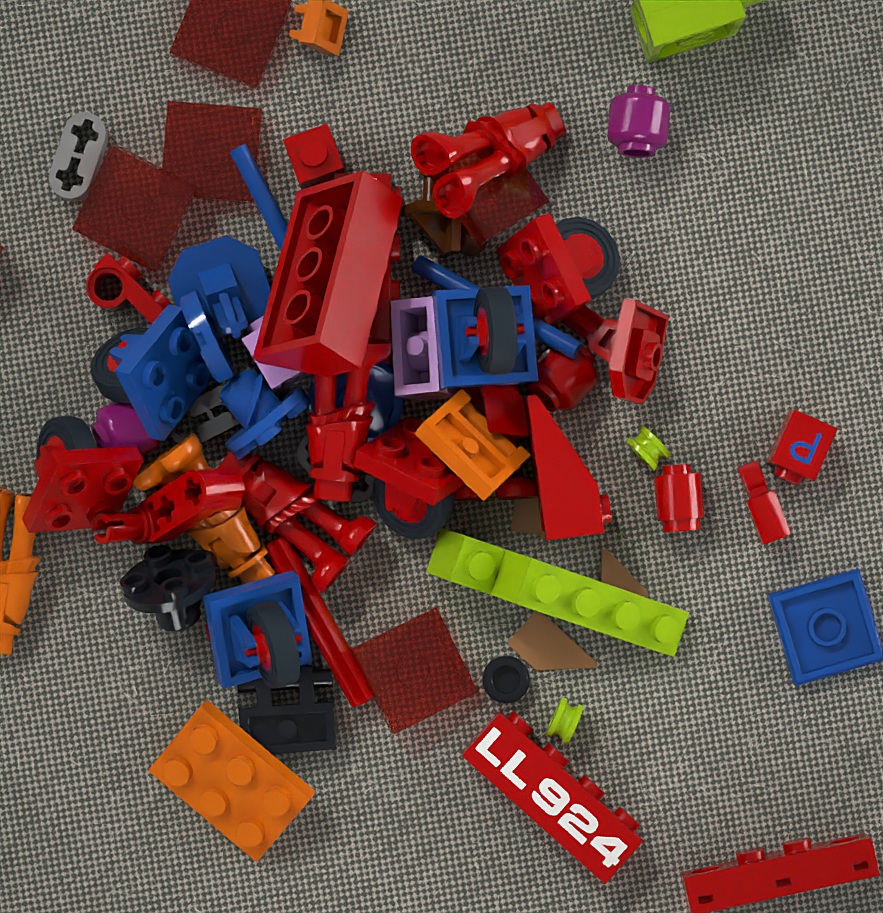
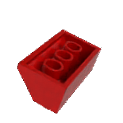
[252,171,403,377]

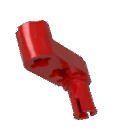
[92,468,245,545]

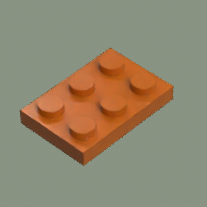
[148,699,316,862]

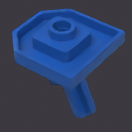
[167,235,271,338]

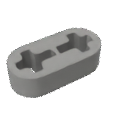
[49,112,109,202]

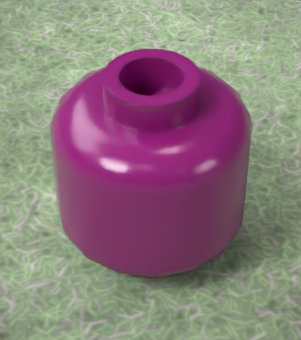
[607,85,671,158]
[91,402,160,456]

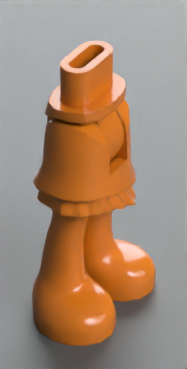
[133,433,275,584]
[0,488,42,655]

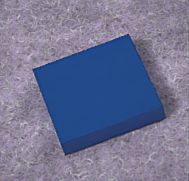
[767,568,883,686]

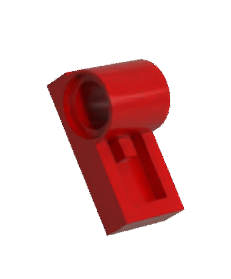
[86,253,173,324]

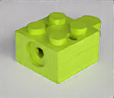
[630,0,768,64]

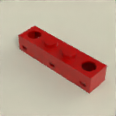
[680,833,880,913]

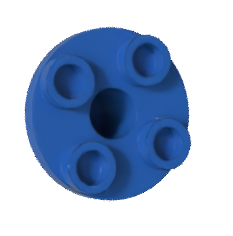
[219,369,312,460]

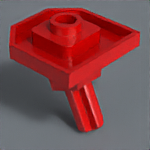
[562,298,669,405]

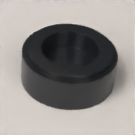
[482,655,530,703]

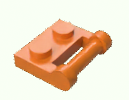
[414,389,531,501]

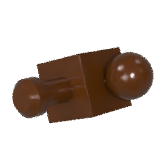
[401,169,488,258]

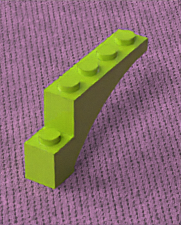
[426,528,690,657]

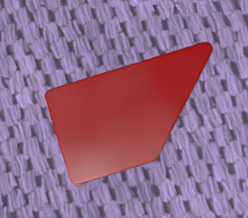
[482,385,529,436]

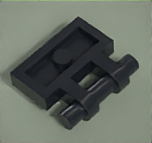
[237,665,337,754]

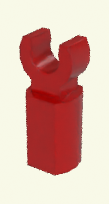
[737,461,791,545]

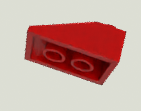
[525,395,612,541]

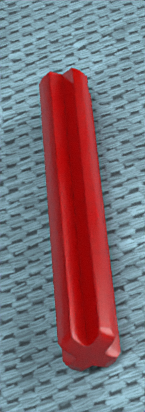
[265,536,375,707]

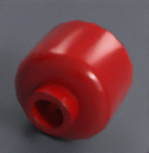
[527,345,598,412]

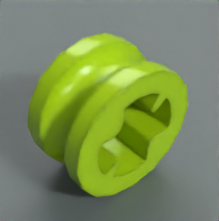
[625,425,671,471]
[545,697,584,745]

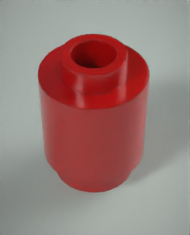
[653,464,705,533]

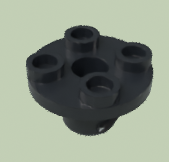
[120,545,217,632]

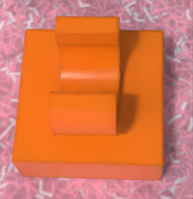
[289,0,349,56]

